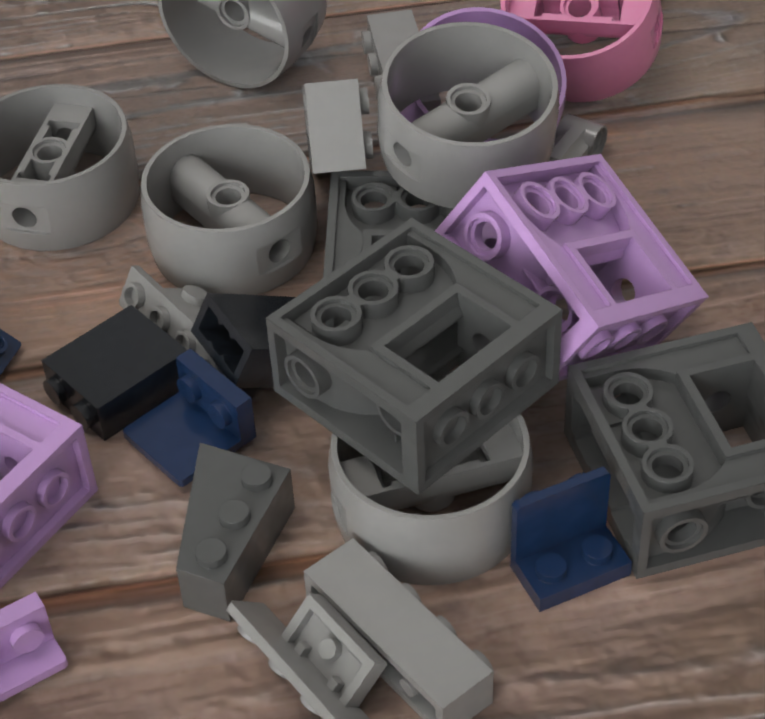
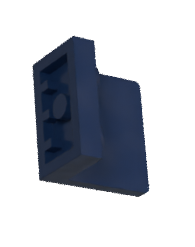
[123,348,257,487]
[510,466,632,612]

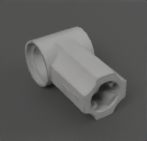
[549,114,608,161]

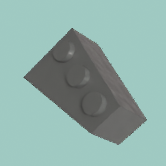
[176,443,295,622]

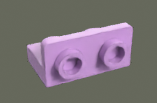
[0,591,68,702]

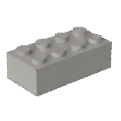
[302,79,373,174]

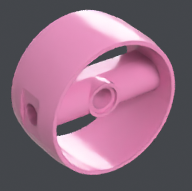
[500,0,663,102]

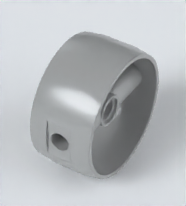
[158,0,327,88]
[377,22,560,209]
[0,84,139,251]
[141,124,318,295]
[328,372,533,585]

